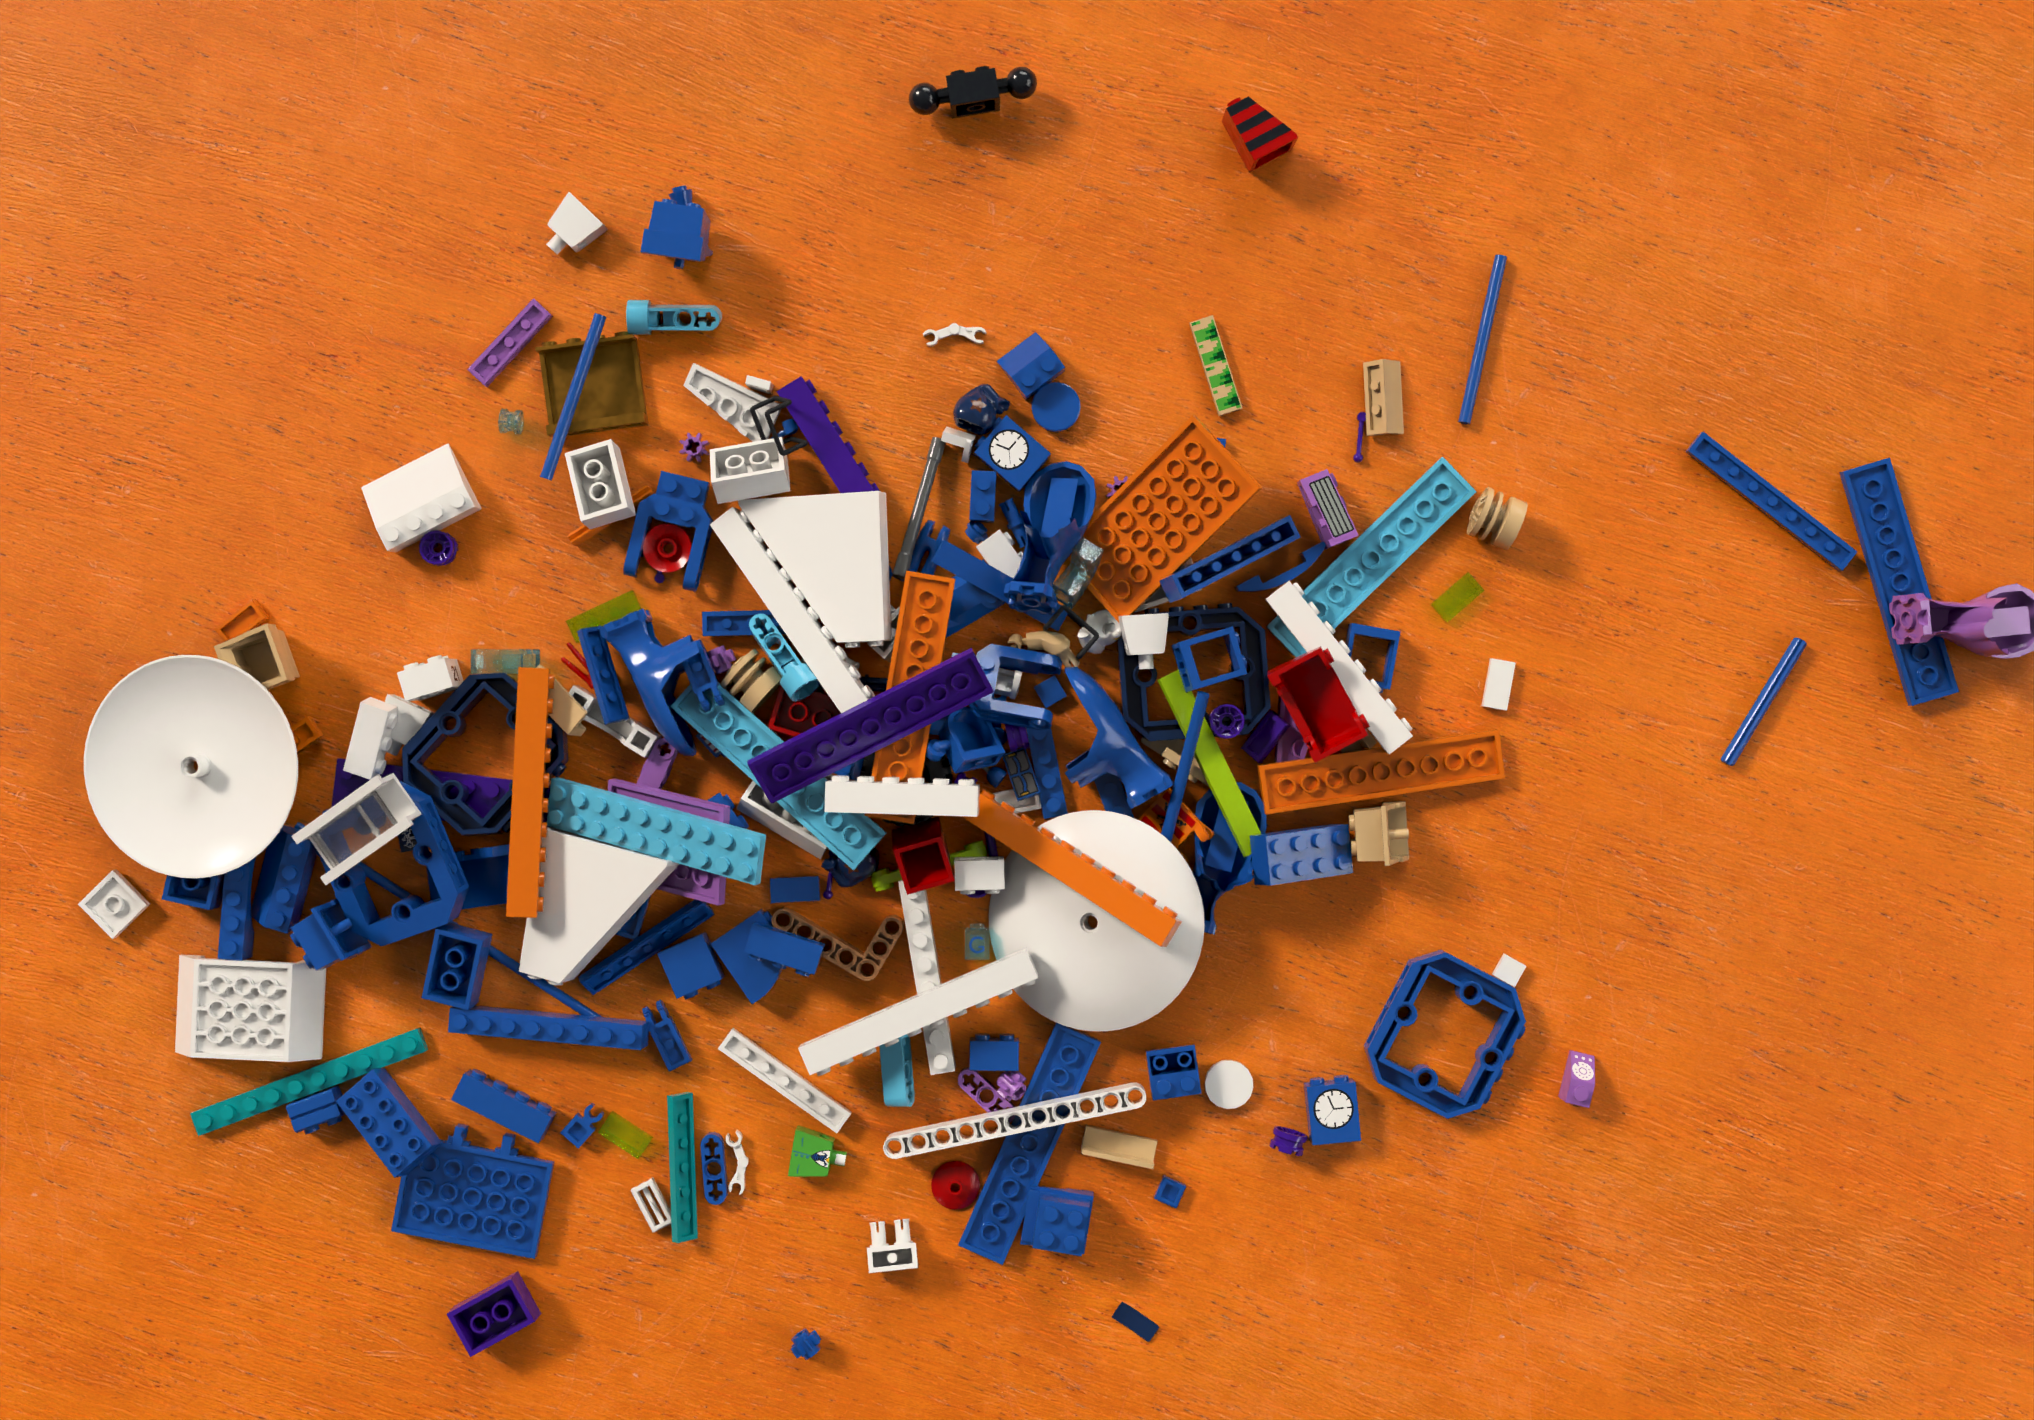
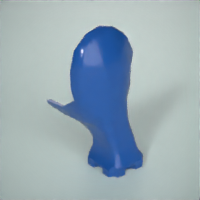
[1004,461,1097,615]
[599,609,709,756]
[1064,667,1174,809]
[1193,782,1267,935]

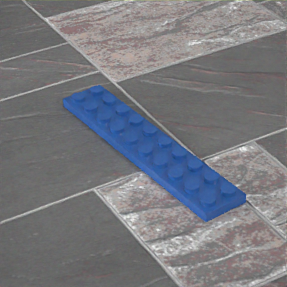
[1839,458,1959,706]
[958,1023,1101,1265]

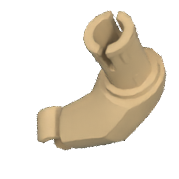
[1008,630,1080,668]

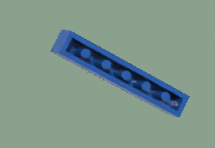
[1159,515,1300,603]

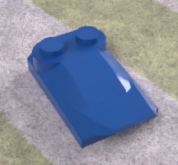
[946,559,1005,638]

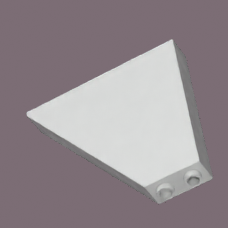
[738,491,892,648]
[519,827,679,985]

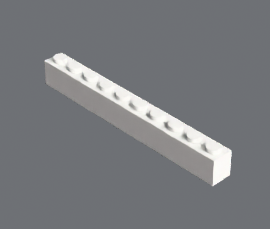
[710,507,875,713]
[798,948,1038,1076]

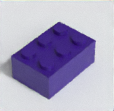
[447,1271,541,1357]

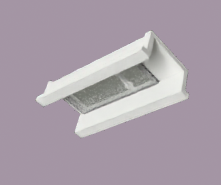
[291,773,421,885]

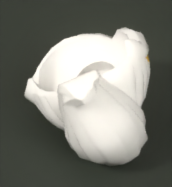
[1078,609,1122,654]

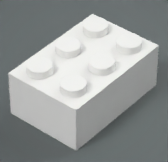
[710,437,790,504]
[565,439,636,529]

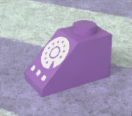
[1558,1050,1595,1108]

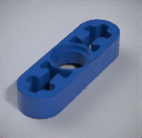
[700,1132,728,1205]

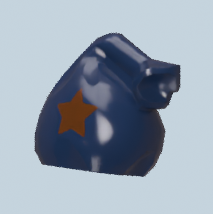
[953,384,1010,435]
[821,847,880,888]

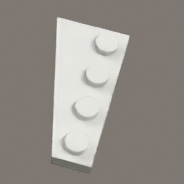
[683,363,781,442]

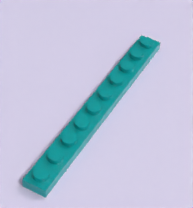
[190,1027,428,1136]

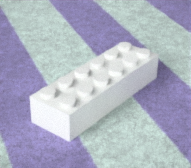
[824,775,980,817]

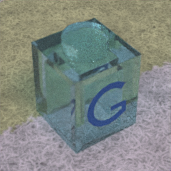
[965,923,990,960]

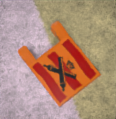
[1138,787,1214,864]

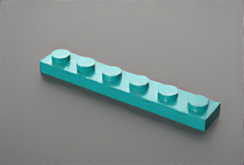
[667,1092,698,1243]

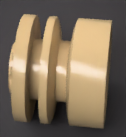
[1467,487,1528,550]
[720,649,782,713]

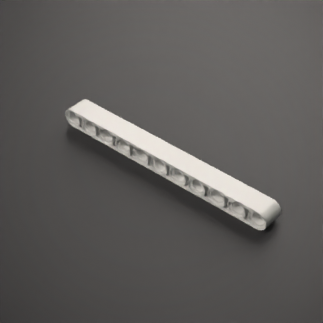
[883,1082,1146,1159]

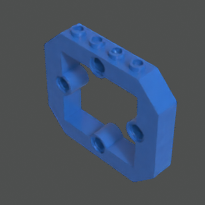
[315,781,469,947]
[1364,950,1526,1119]

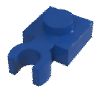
[560,1103,604,1149]

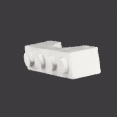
[569,685,662,758]

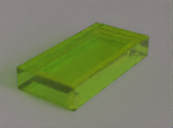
[1430,572,1484,623]
[598,1111,653,1159]

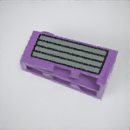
[1297,469,1359,550]

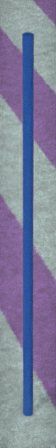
[294,822,602,1017]

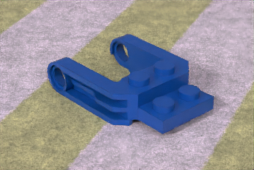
[623,471,714,592]
[951,644,1062,730]

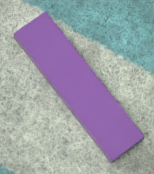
[467,298,553,387]

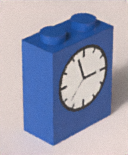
[974,415,1051,492]
[1304,1075,1361,1145]

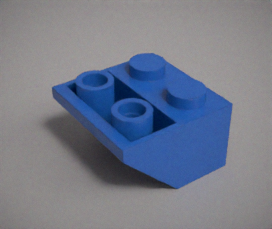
[1146,1044,1202,1100]

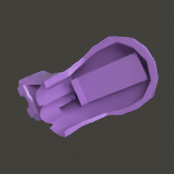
[1889,583,2034,659]

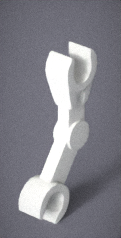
[923,323,986,347]
[726,1130,749,1195]

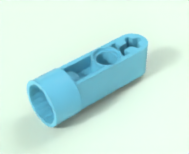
[626,300,722,335]
[749,614,820,702]
[879,1034,915,1107]

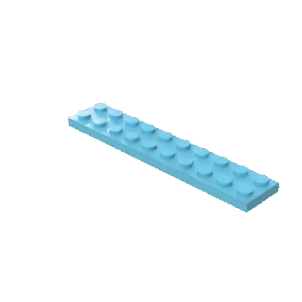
[1266,457,1476,658]
[670,682,887,870]
[547,777,766,885]

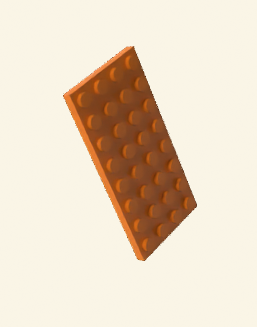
[1065,415,1262,622]

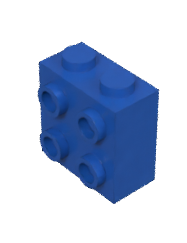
[657,932,725,1000]

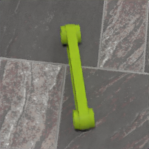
[871,840,988,892]

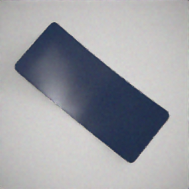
[1112,1302,1159,1342]

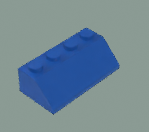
[251,825,317,934]

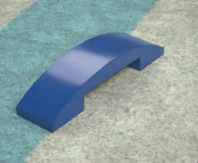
[1234,541,1326,592]

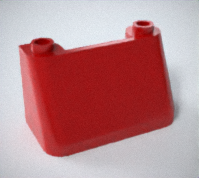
[1267,646,1370,763]

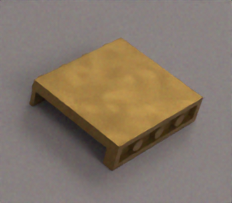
[535,331,649,438]

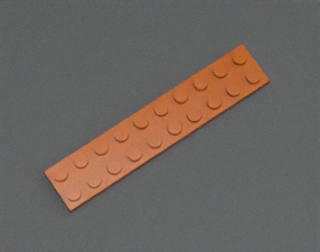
[865,570,956,824]
[1257,730,1505,814]

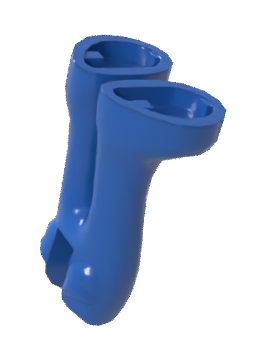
[891,520,950,582]

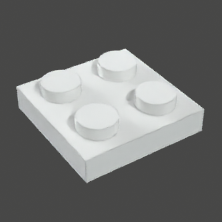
[78,869,150,939]

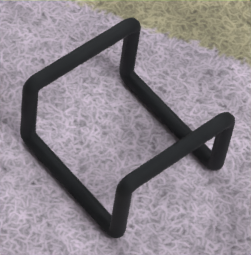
[750,396,808,456]
[1043,605,1099,659]

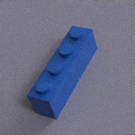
[451,1069,557,1143]

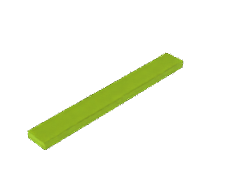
[1157,669,1261,857]

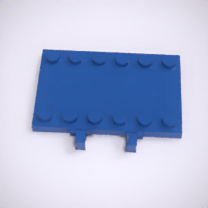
[391,1123,555,1259]

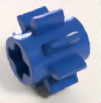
[791,1328,821,1360]

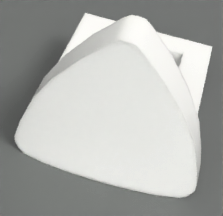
[941,426,976,463]
[995,668,1022,700]

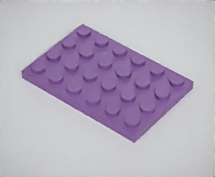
[608,779,730,906]

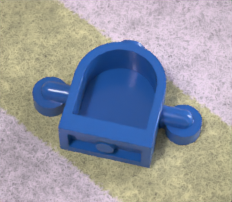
[926,707,1008,774]

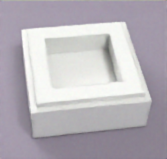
[745,375,774,394]
[1492,953,1526,987]

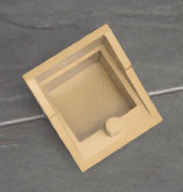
[214,623,300,690]
[1349,801,1409,866]

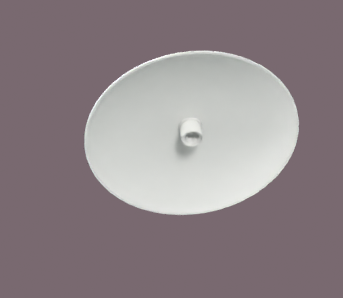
[84,655,298,878]
[989,810,1205,1031]

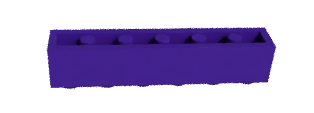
[777,376,880,493]

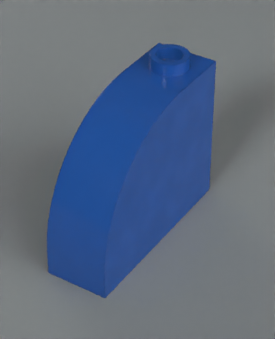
[711,909,782,1004]

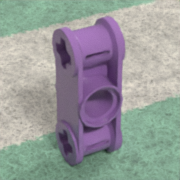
[637,738,678,789]

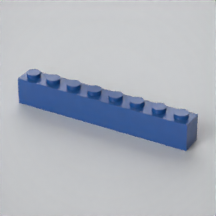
[448,1005,650,1050]

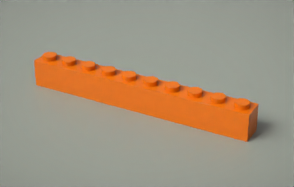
[506,667,555,918]
[962,788,1182,947]

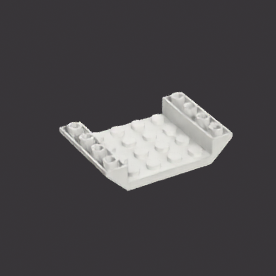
[175,954,326,1062]

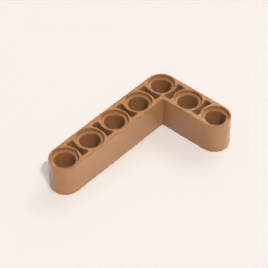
[772,907,904,981]

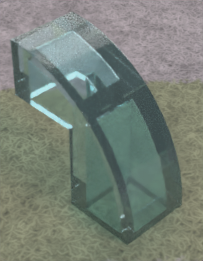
[1053,537,1104,609]
[471,649,540,674]

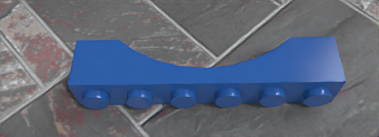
[217,857,256,961]

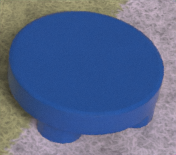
[1032,382,1081,433]

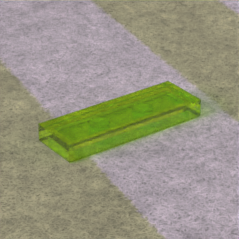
[566,590,642,643]

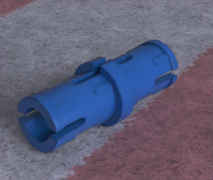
[999,498,1026,548]

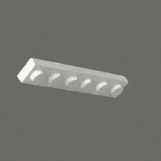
[718,1028,852,1133]

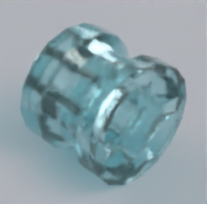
[498,408,524,434]

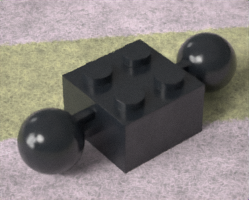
[909,66,1037,119]

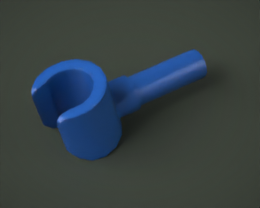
[770,419,798,439]

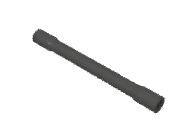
[892,437,946,579]

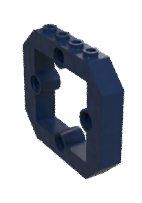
[1117,603,1271,742]
[402,673,568,836]

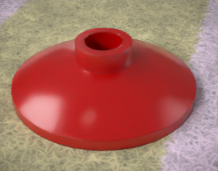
[643,524,692,573]
[931,1161,980,1210]

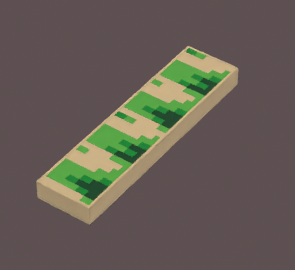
[1189,315,1242,416]

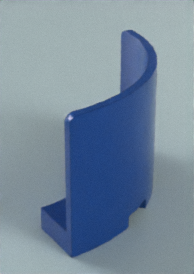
[426,844,510,909]

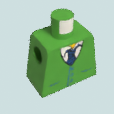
[788,1125,847,1177]

